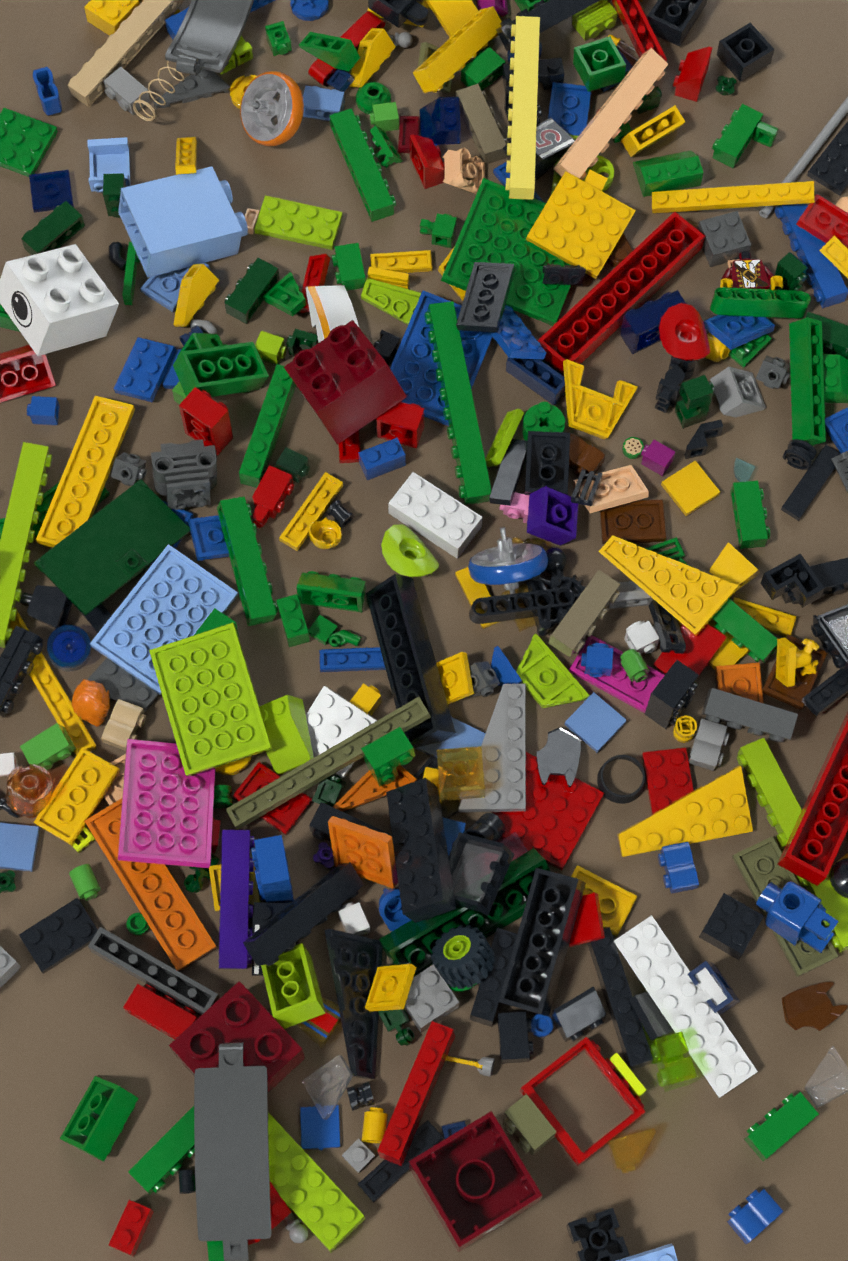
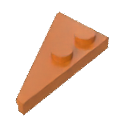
[333,765,417,812]

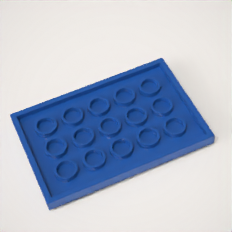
[390,290,493,426]

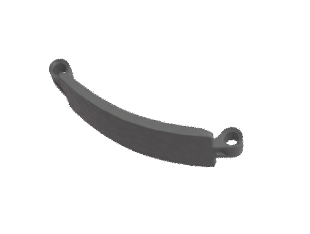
[165,0,254,76]
[194,1042,272,1261]

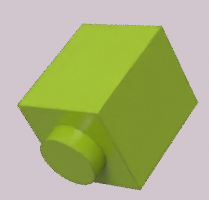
[255,331,287,365]

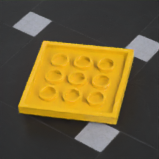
[526,171,636,279]

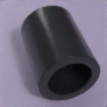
[178,1170,196,1194]

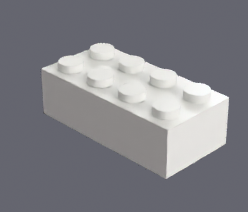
[388,472,482,559]

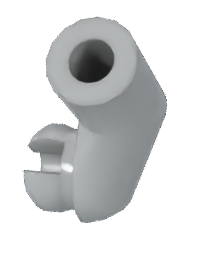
[190,319,217,334]

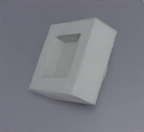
[342,1138,375,1174]

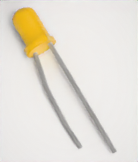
[607,34,638,61]

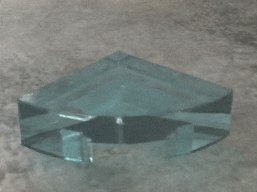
[733,458,755,482]

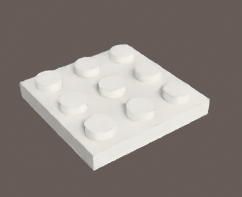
[306,686,378,778]

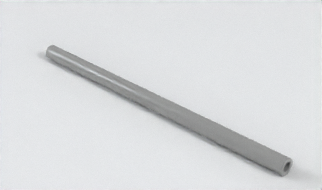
[759,97,848,218]

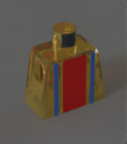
[296,997,341,1049]

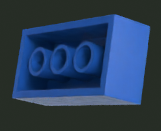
[251,835,294,903]

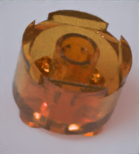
[6,764,52,818]

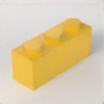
[621,105,685,157]

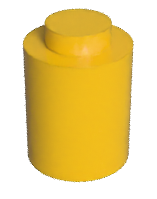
[361,1107,388,1144]

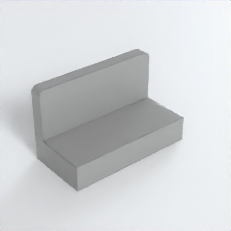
[609,581,653,609]

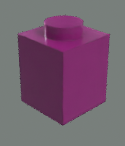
[641,440,675,477]

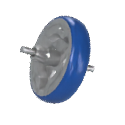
[468,527,548,594]

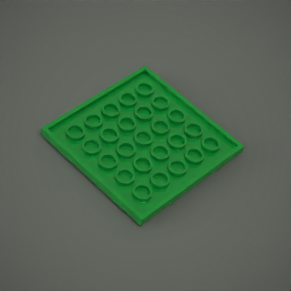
[441,178,571,326]

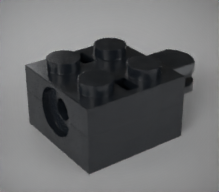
[368,0,428,28]

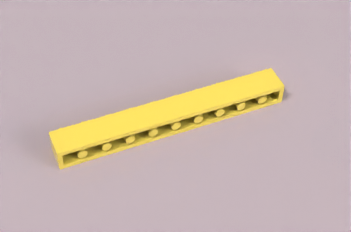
[505,16,540,200]

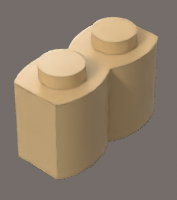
[101,699,146,751]

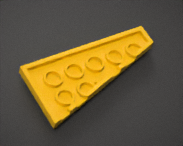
[598,535,739,636]

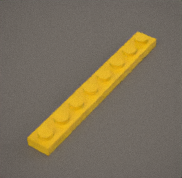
[652,181,815,213]

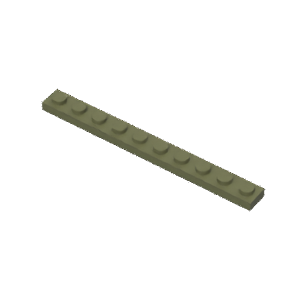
[226,697,431,830]

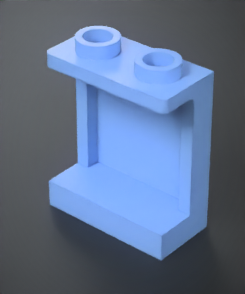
[87,137,131,192]

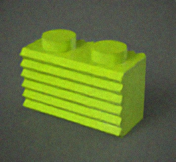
[572,0,618,41]

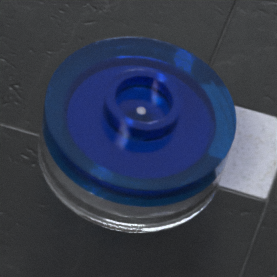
[47,625,91,671]

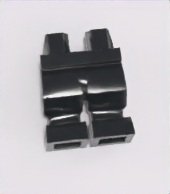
[655,355,696,413]

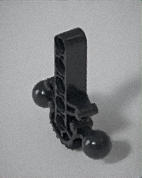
[469,548,586,654]

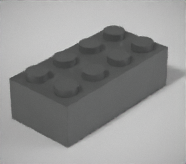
[701,688,798,743]

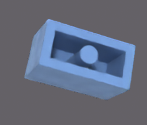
[303,86,345,121]

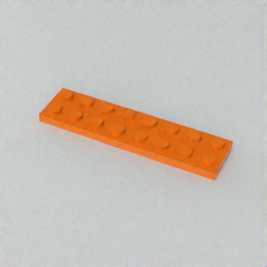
[84,798,217,972]

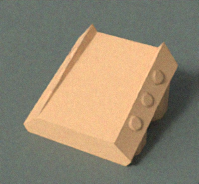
[442,147,485,194]

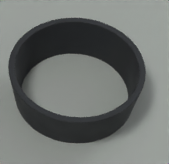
[597,755,646,804]

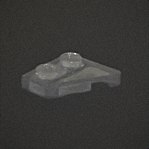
[805,1046,848,1108]
[302,1055,353,1120]

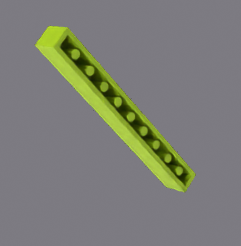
[0,442,52,648]
[737,738,848,953]

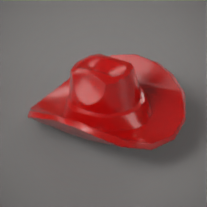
[659,303,710,360]

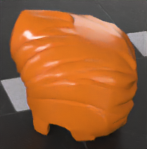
[72,679,110,727]

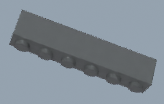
[88,927,220,1015]

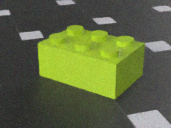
[261,943,325,1029]

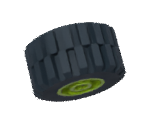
[431,925,495,989]

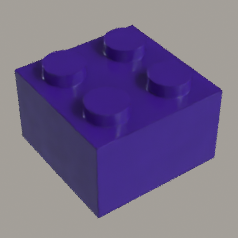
[527,486,578,546]

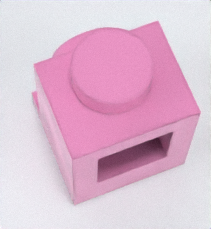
[499,492,529,523]

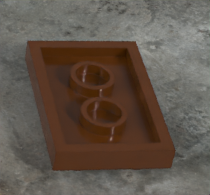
[599,499,666,544]
[762,635,827,711]

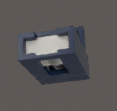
[687,961,740,1015]

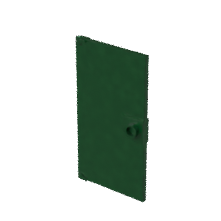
[34,479,190,616]

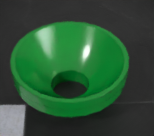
[356,82,391,115]

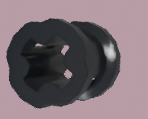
[326,500,354,528]

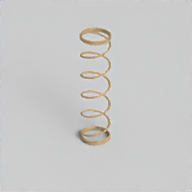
[133,60,184,121]

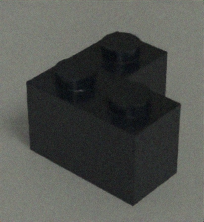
[760,553,825,608]

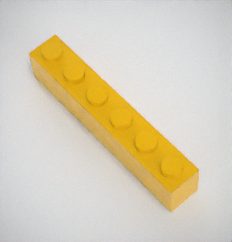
[413,6,502,93]

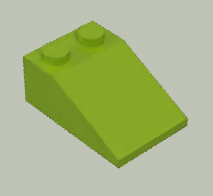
[259,695,314,775]

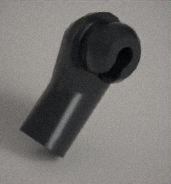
[108,242,126,271]

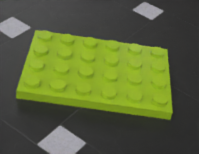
[149,623,272,776]

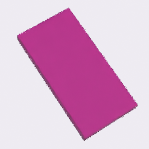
[569,635,665,713]

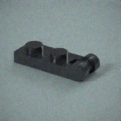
[648,601,686,654]

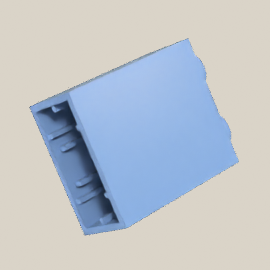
[118,166,248,278]

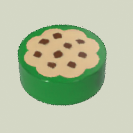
[622,437,644,459]

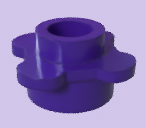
[313,842,334,868]

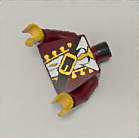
[720,251,783,290]

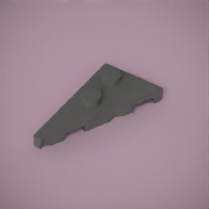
[153,69,230,109]

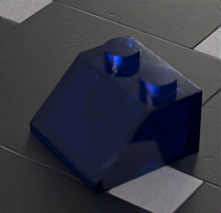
[419,97,461,145]

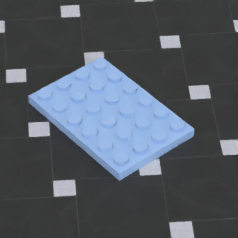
[90,544,238,695]

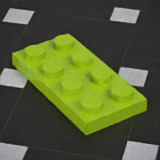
[254,195,343,250]

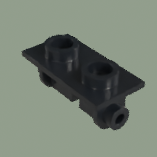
[542,263,586,285]

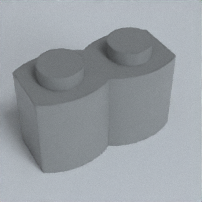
[689,719,729,771]

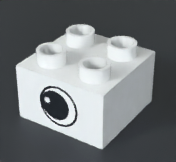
[0,244,119,356]

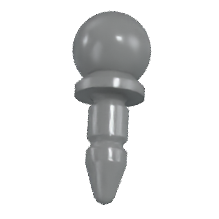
[389,32,413,48]
[285,1208,308,1243]

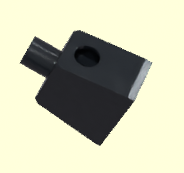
[20,585,73,632]

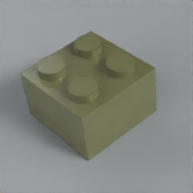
[502,1094,556,1156]

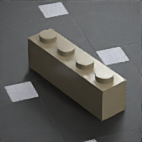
[456,84,508,165]
[549,570,620,657]

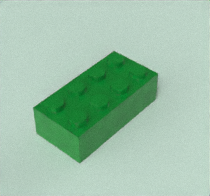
[173,342,269,397]

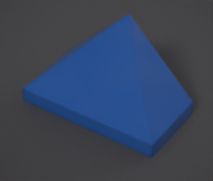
[491,646,522,686]

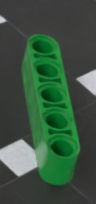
[710,287,811,318]

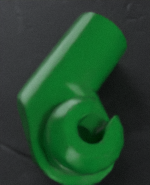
[329,630,362,647]

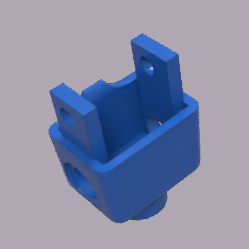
[756,881,839,953]

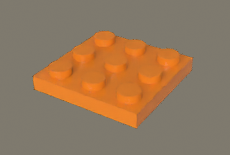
[328,816,398,889]

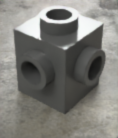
[756,356,790,389]
[111,452,147,486]
[469,661,500,697]

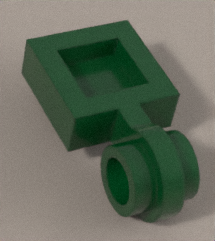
[184,854,220,893]
[378,1009,415,1046]

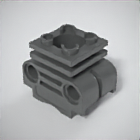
[151,439,217,510]

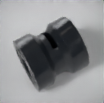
[346,1082,375,1111]

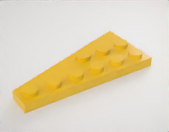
[617,765,753,857]

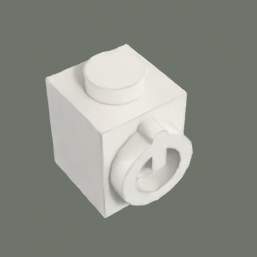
[624,621,659,654]

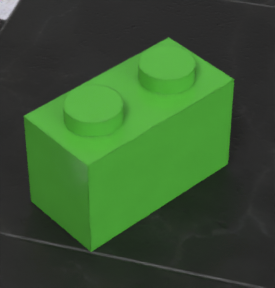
[20,723,76,772]

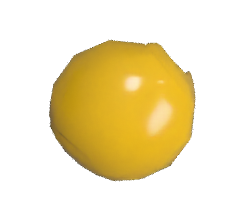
[309,518,342,549]

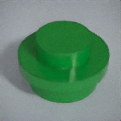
[126,912,149,936]

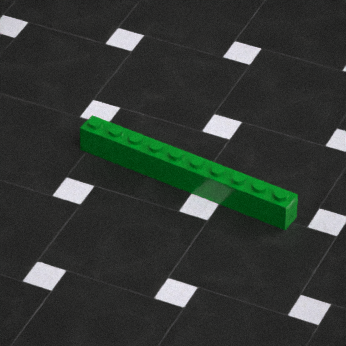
[424,301,492,505]

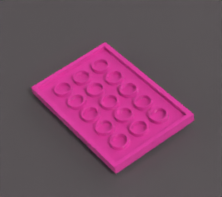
[118,739,215,868]

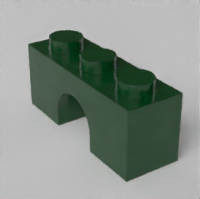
[675,375,715,429]

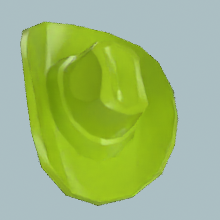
[381,524,439,577]

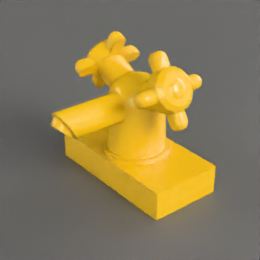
[776,637,819,687]

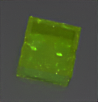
[650,1031,697,1092]

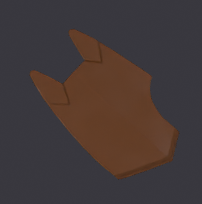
[782,982,848,1031]

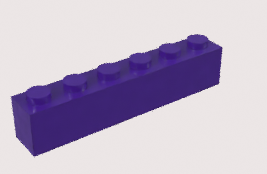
[218,830,254,969]

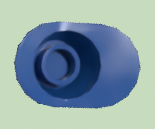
[379,888,411,932]

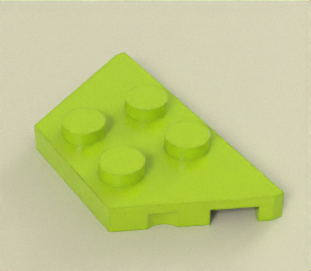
[516,634,589,708]

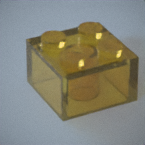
[437,746,485,801]

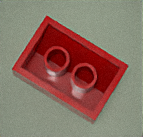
[0,345,56,403]

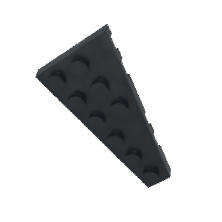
[325,929,383,1079]

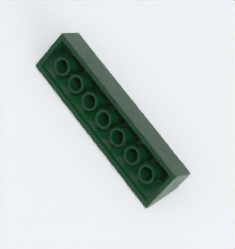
[379,848,550,977]

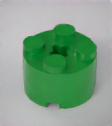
[522,401,565,441]

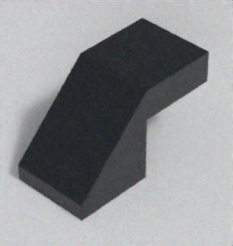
[684,420,723,459]

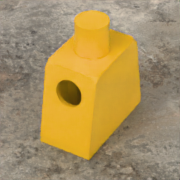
[709,542,760,592]

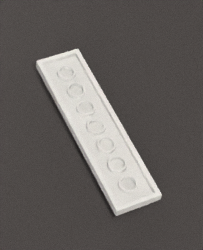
[614,915,758,1098]

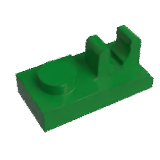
[370,125,403,168]
[728,334,772,368]

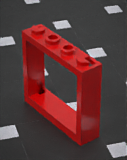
[520,1037,645,1167]

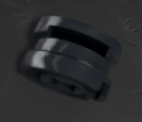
[783,439,817,470]

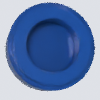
[531,1014,553,1038]

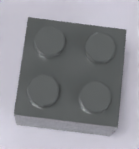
[697,211,751,267]

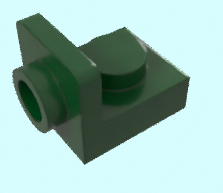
[286,329,318,356]
[312,774,346,807]

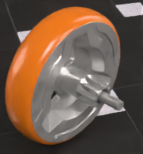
[240,71,304,146]

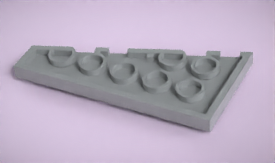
[458,684,526,812]

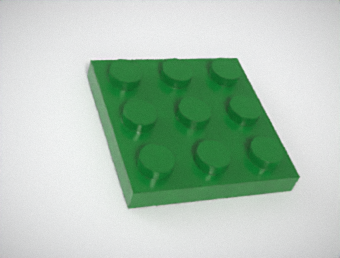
[0,108,58,178]

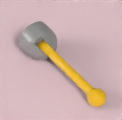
[445,1056,495,1077]

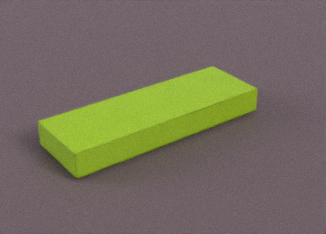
[485,409,524,467]

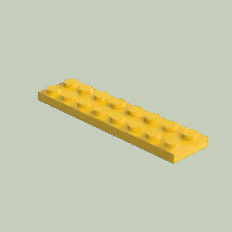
[36,396,135,547]

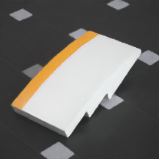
[306,285,359,343]

